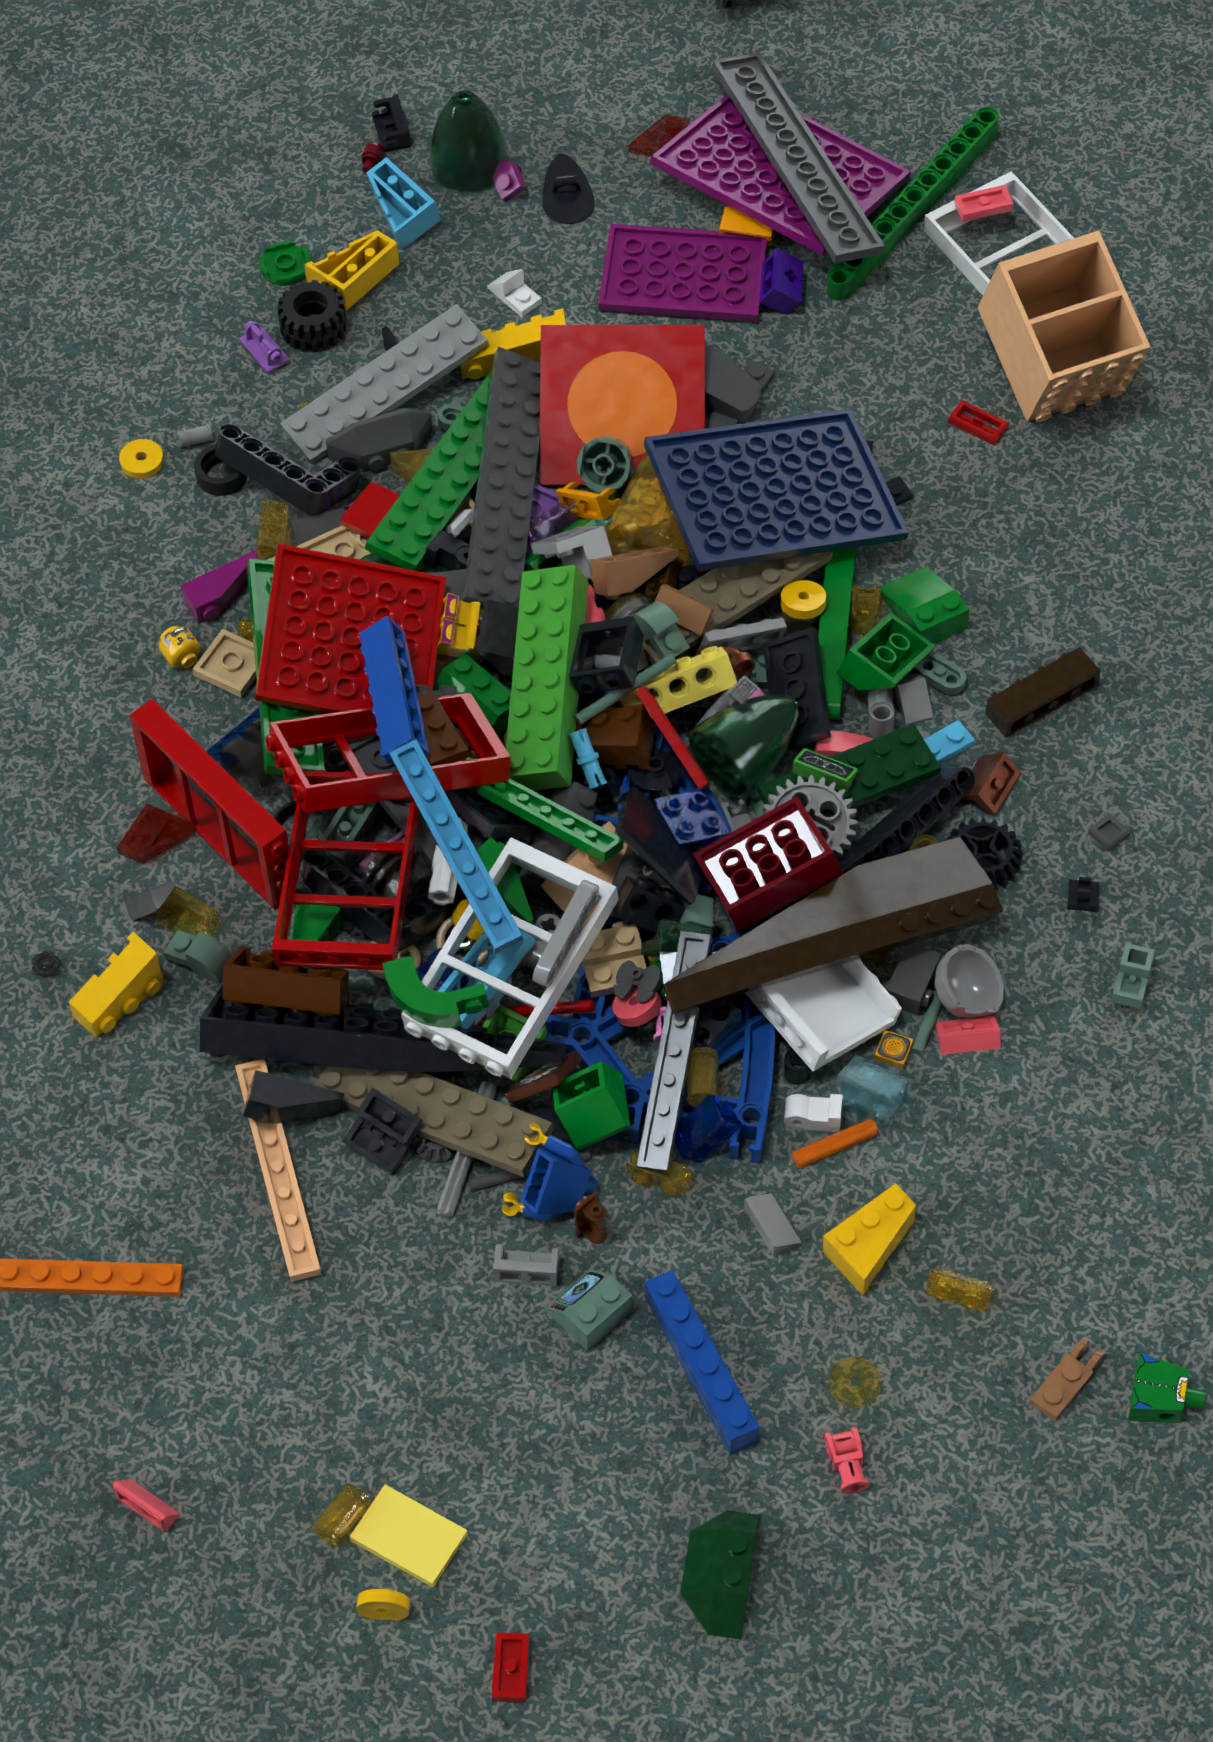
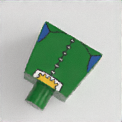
[1128,1353,1206,1423]

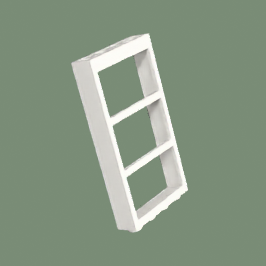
[924,171,1074,295]
[401,838,619,1079]

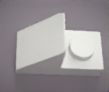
[487,269,542,317]

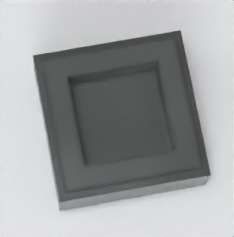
[1088,813,1130,852]

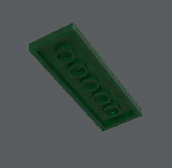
[757,723,941,817]

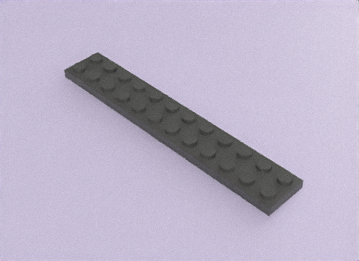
[712,52,885,263]
[462,347,540,609]

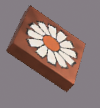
[505,1050,581,1104]

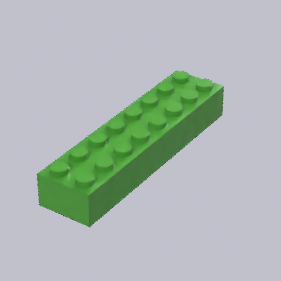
[506,565,588,791]

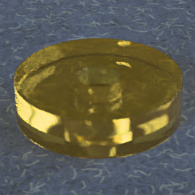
[829,1357,880,1408]

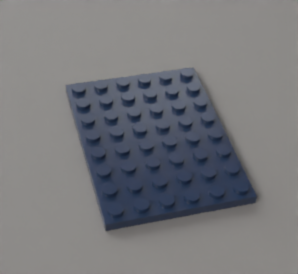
[643,409,909,571]

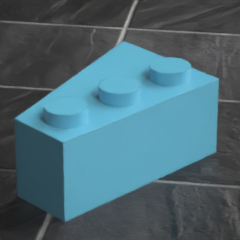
[366,157,441,250]

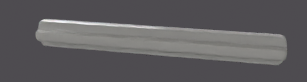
[437,1081,497,1218]

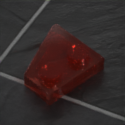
[117,803,196,864]

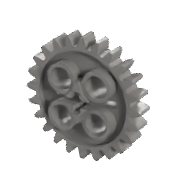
[763,775,858,859]

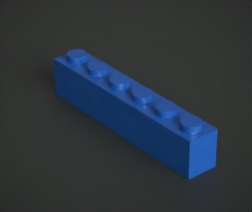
[360,616,429,767]
[644,1269,759,1455]

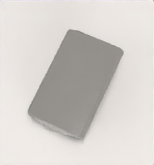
[744,1193,801,1257]

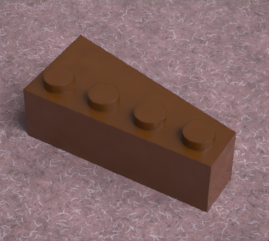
[572,703,656,769]

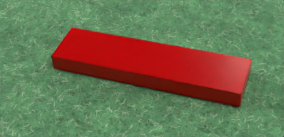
[636,686,711,792]

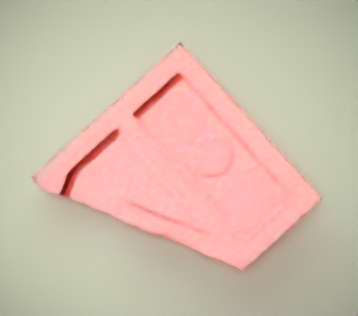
[628,114,690,157]

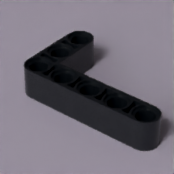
[214,424,362,515]
[302,850,453,951]

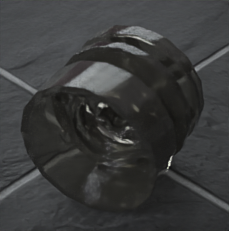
[220,719,283,797]
[361,853,433,903]

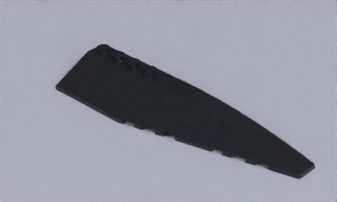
[200,984,567,1072]

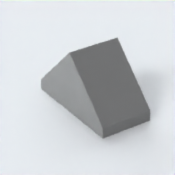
[893,672,933,726]

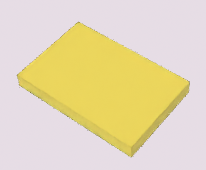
[350,1484,468,1587]

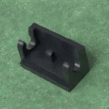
[372,94,411,152]

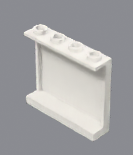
[745,959,902,1072]

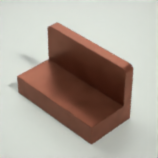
[959,752,1021,815]

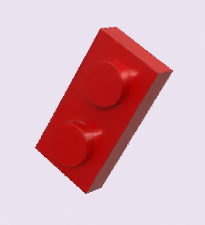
[492,1632,530,1702]

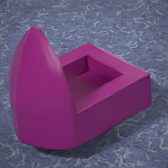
[492,161,526,201]

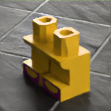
[437,593,483,658]

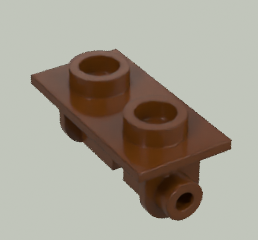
[574,1190,607,1244]

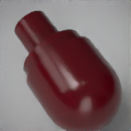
[361,142,385,174]

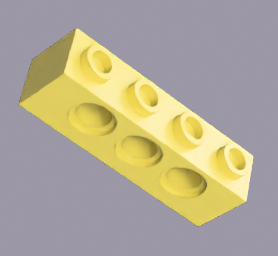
[619,646,737,719]

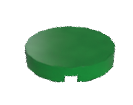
[259,241,311,286]

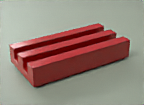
[948,400,1009,446]

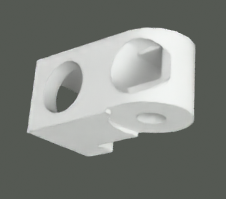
[784,1094,842,1132]

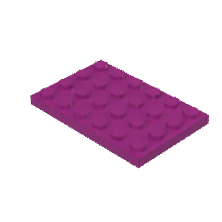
[598,224,767,322]

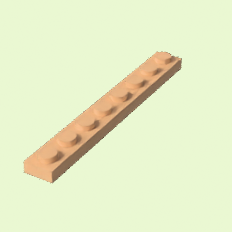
[235,1059,321,1282]

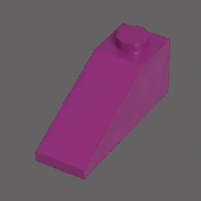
[180,551,258,624]

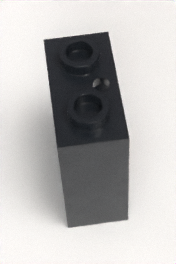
[569,616,644,695]

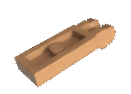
[1029,1337,1106,1422]

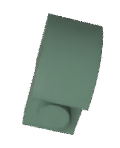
[632,601,690,659]
[163,930,232,983]
[1111,943,1155,1009]

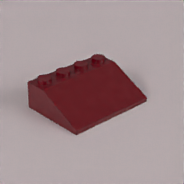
[693,796,843,932]

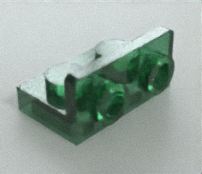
[641,919,713,958]

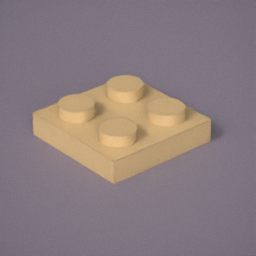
[192,629,256,698]

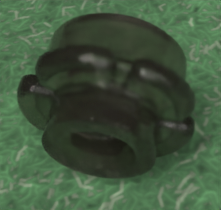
[32,951,61,978]

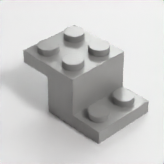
[530,526,637,582]

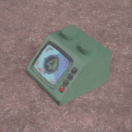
[544,1268,633,1351]

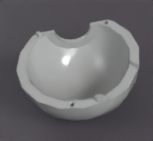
[934,944,1004,1018]

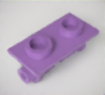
[239,321,290,373]

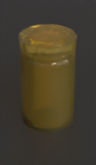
[687,1047,718,1108]
[312,1483,371,1547]

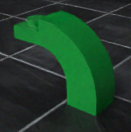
[382,956,489,1028]

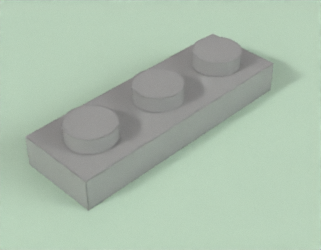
[699,618,787,651]

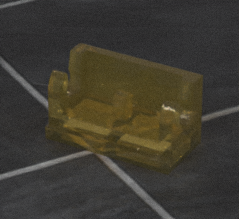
[255,499,289,560]
[153,885,220,936]

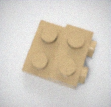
[577,921,647,998]

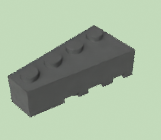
[519,781,597,905]

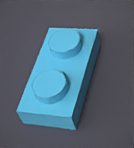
[924,720,975,765]

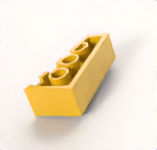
[460,308,566,379]

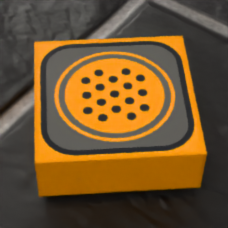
[874,1030,914,1069]

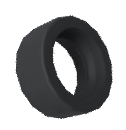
[194,444,248,496]

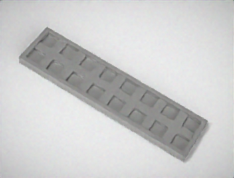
[280,304,489,464]

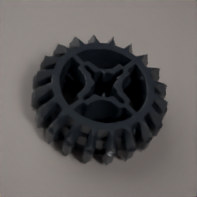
[945,817,1023,890]

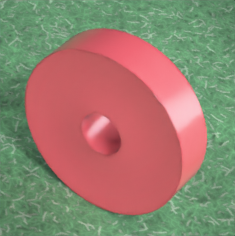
[612,986,662,1027]

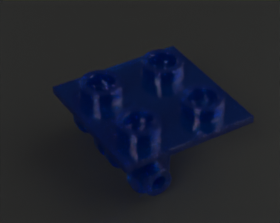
[653,789,730,846]

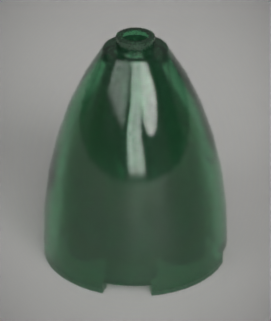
[430,90,508,193]
[686,694,799,802]

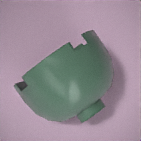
[576,436,633,492]

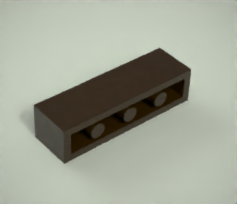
[985,647,1101,738]

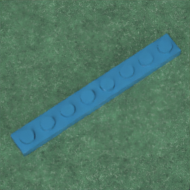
[389,739,523,953]

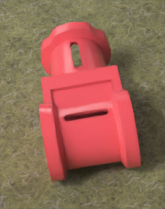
[824,1426,870,1494]

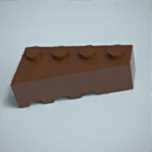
[223,945,349,1016]

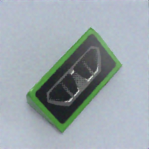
[792,748,858,793]

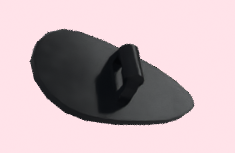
[543,154,595,224]

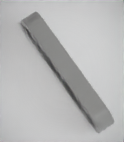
[532,880,599,987]

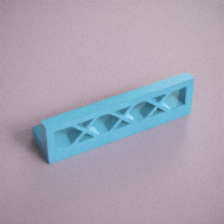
[438,931,536,1029]

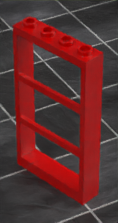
[265,693,511,813]
[129,699,297,910]
[272,770,420,970]

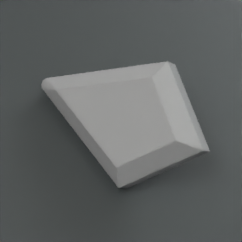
[445,509,474,538]

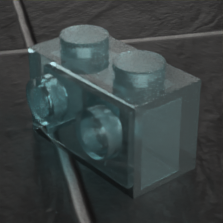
[835,1055,910,1122]

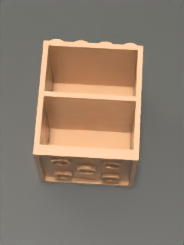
[978,231,1150,422]

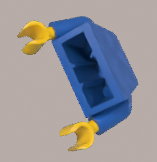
[502,1123,597,1222]

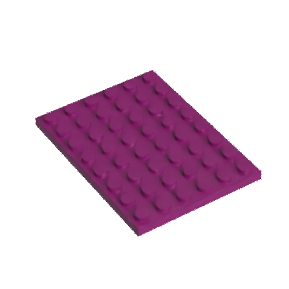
[651,94,911,256]

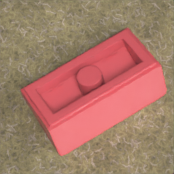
[935,1016,1001,1055]
[112,1479,180,1532]

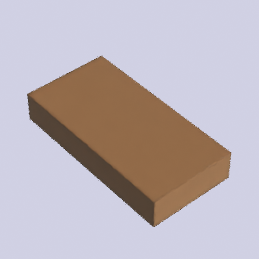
[655,584,715,635]

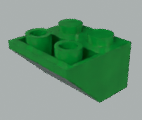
[552,1061,630,1150]

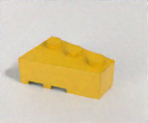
[305,230,400,311]
[69,932,164,1038]
[823,1183,916,1296]

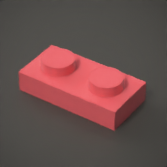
[954,185,1014,222]

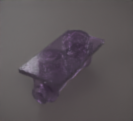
[529,503,578,543]

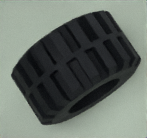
[277,280,347,352]

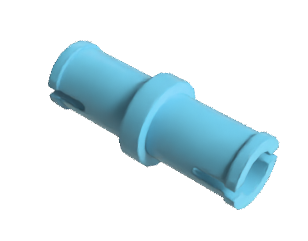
[569,728,607,789]

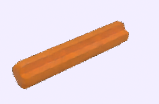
[792,1119,878,1168]

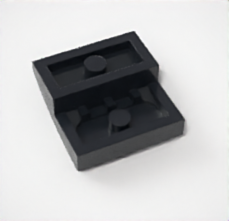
[342,1087,423,1175]

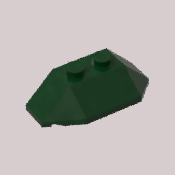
[681,1510,760,1640]

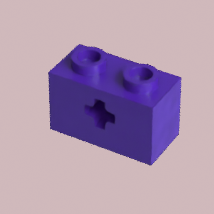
[760,248,804,315]

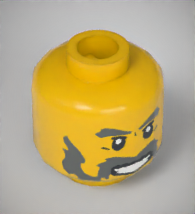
[159,626,201,668]

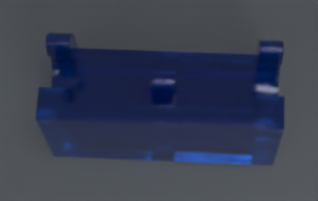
[675,1094,743,1163]

